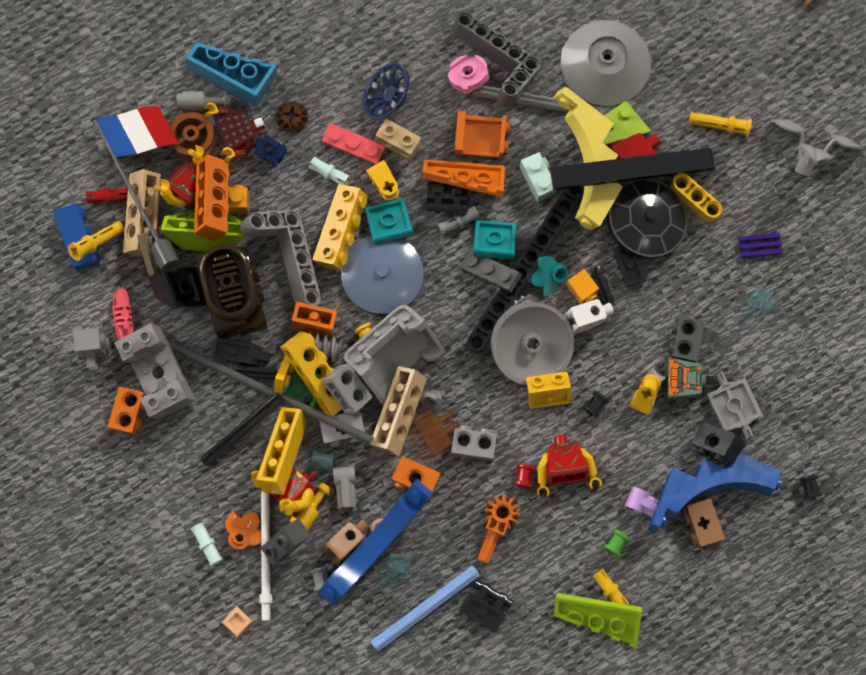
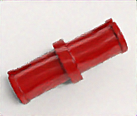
[86,188,128,204]

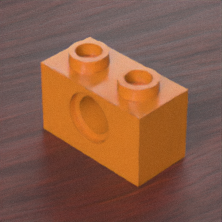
[291,302,337,339]
[392,456,441,498]

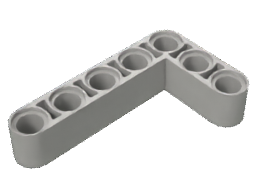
[240,210,321,306]

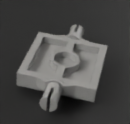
[706,371,763,439]

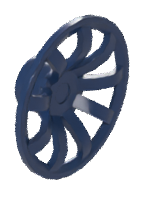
[362,63,409,120]

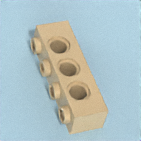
[123,169,161,257]
[370,366,427,456]

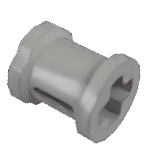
[639,362,667,383]
[309,566,329,592]

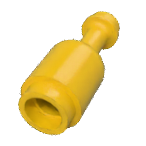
[289,482,331,530]

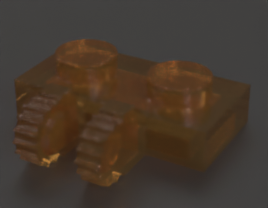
[412,409,460,456]

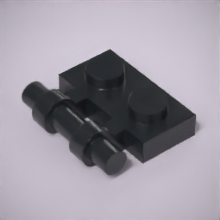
[426,182,468,214]
[459,580,514,633]

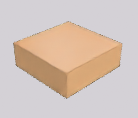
[222,607,253,637]

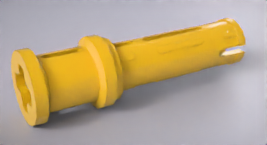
[689,111,752,137]
[68,221,125,261]

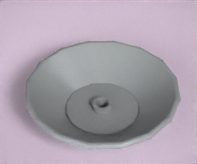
[560,20,651,107]

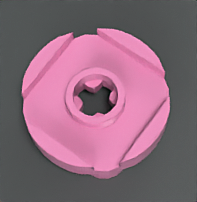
[448,55,489,94]

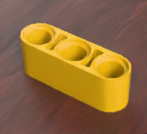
[670,173,722,223]

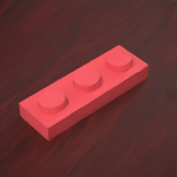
[321,123,385,165]

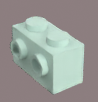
[520,152,557,203]

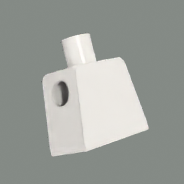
[564,299,613,336]

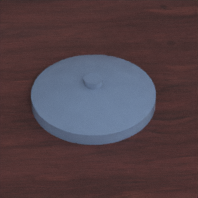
[341,235,424,315]

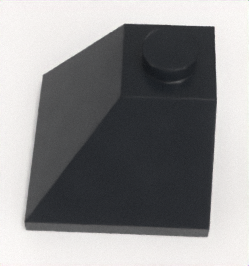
[149,267,207,309]

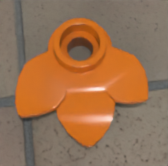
[225,511,261,550]

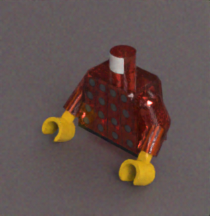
[203,102,265,162]

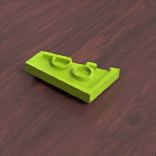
[603,101,651,146]

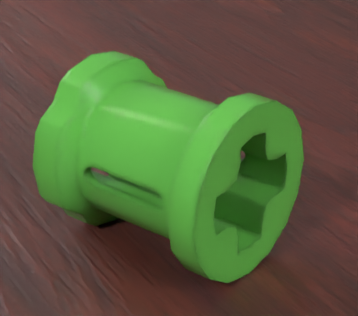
[604,530,631,558]

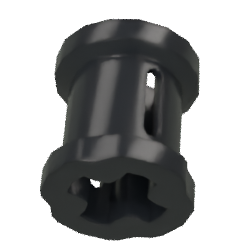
[582,390,609,418]
[799,475,823,500]

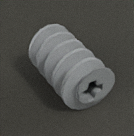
[301,330,343,363]

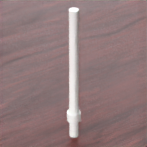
[259,492,272,621]

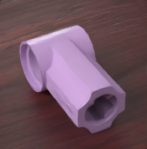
[624,487,658,518]

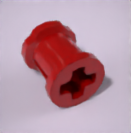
[513,464,535,489]

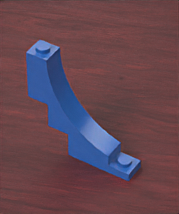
[648,454,782,533]
[318,479,433,607]

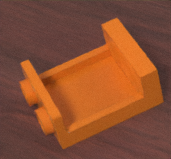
[454,111,510,159]

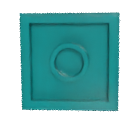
[364,198,414,245]
[473,220,517,260]

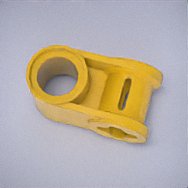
[366,160,399,201]
[629,374,661,415]

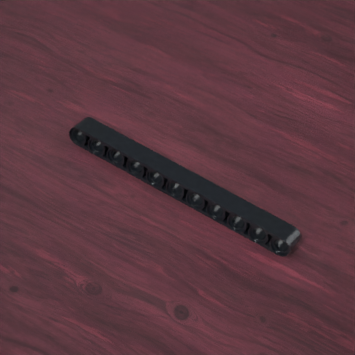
[467,187,585,354]

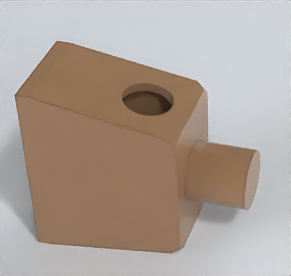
[323,518,369,567]

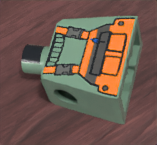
[665,358,714,400]

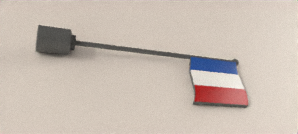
[90,106,180,272]

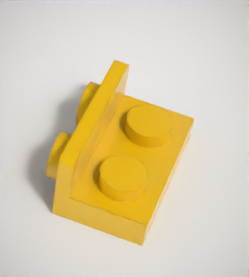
[526,372,571,409]

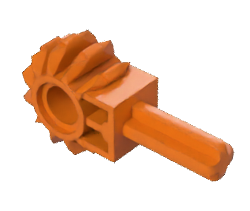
[477,495,521,563]

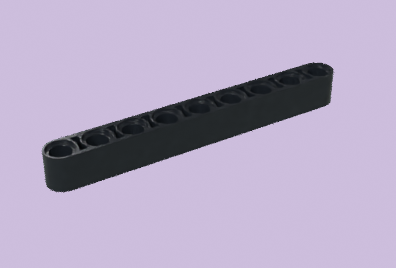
[549,148,715,190]

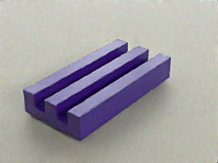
[738,233,783,258]

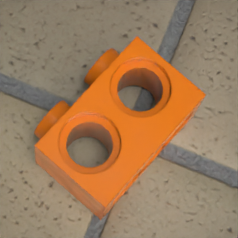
[107,387,146,436]

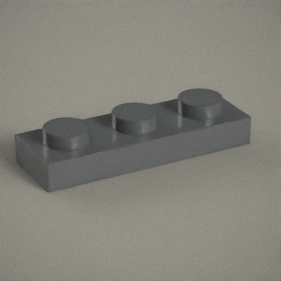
[459,250,521,293]

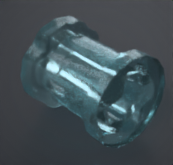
[310,449,335,472]

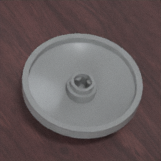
[491,302,574,385]

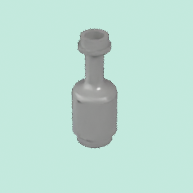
[177,91,231,112]

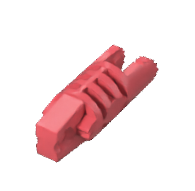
[112,288,133,340]

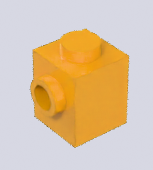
[228,185,250,214]
[566,269,599,305]

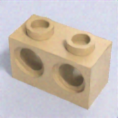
[376,119,421,161]

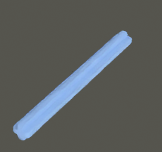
[371,566,479,651]

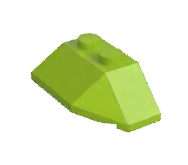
[161,211,245,252]

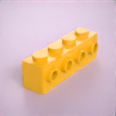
[312,184,367,271]
[256,407,308,495]

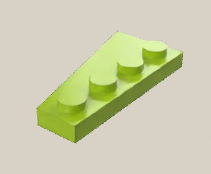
[554,593,642,649]

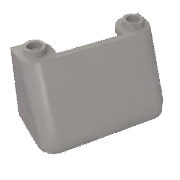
[344,305,445,406]

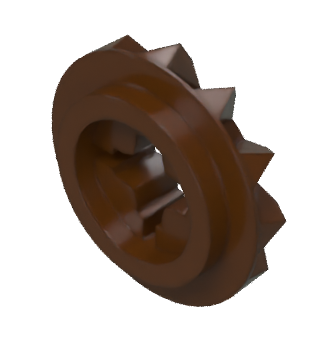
[276,100,308,132]

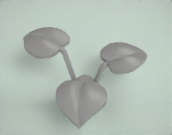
[769,119,863,176]

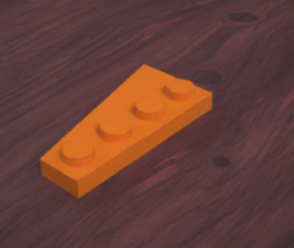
[422,159,505,198]

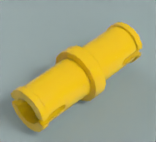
[592,569,629,605]

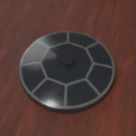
[607,179,687,259]

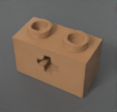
[682,498,725,548]

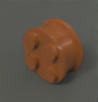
[170,112,216,160]

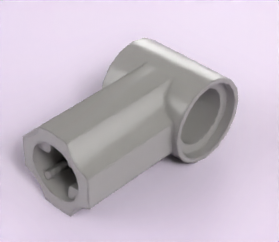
[333,466,356,509]

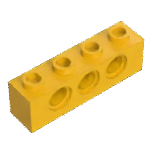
[280,332,342,416]

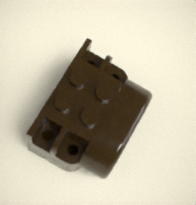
[196,245,268,339]

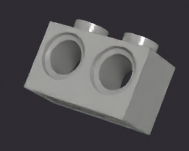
[322,364,372,414]
[451,425,497,461]

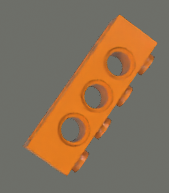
[194,154,230,241]

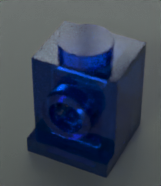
[254,135,287,168]

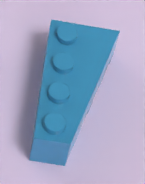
[186,42,277,107]

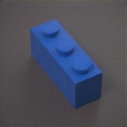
[53,203,101,272]

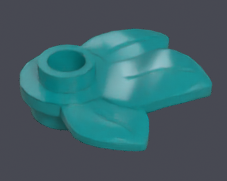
[530,256,568,296]

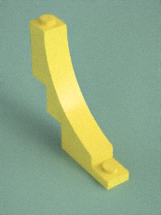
[554,87,623,230]

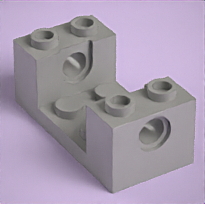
[114,323,196,420]

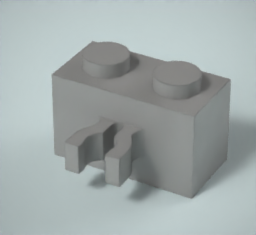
[73,328,111,370]

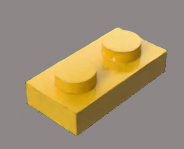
[273,355,295,395]

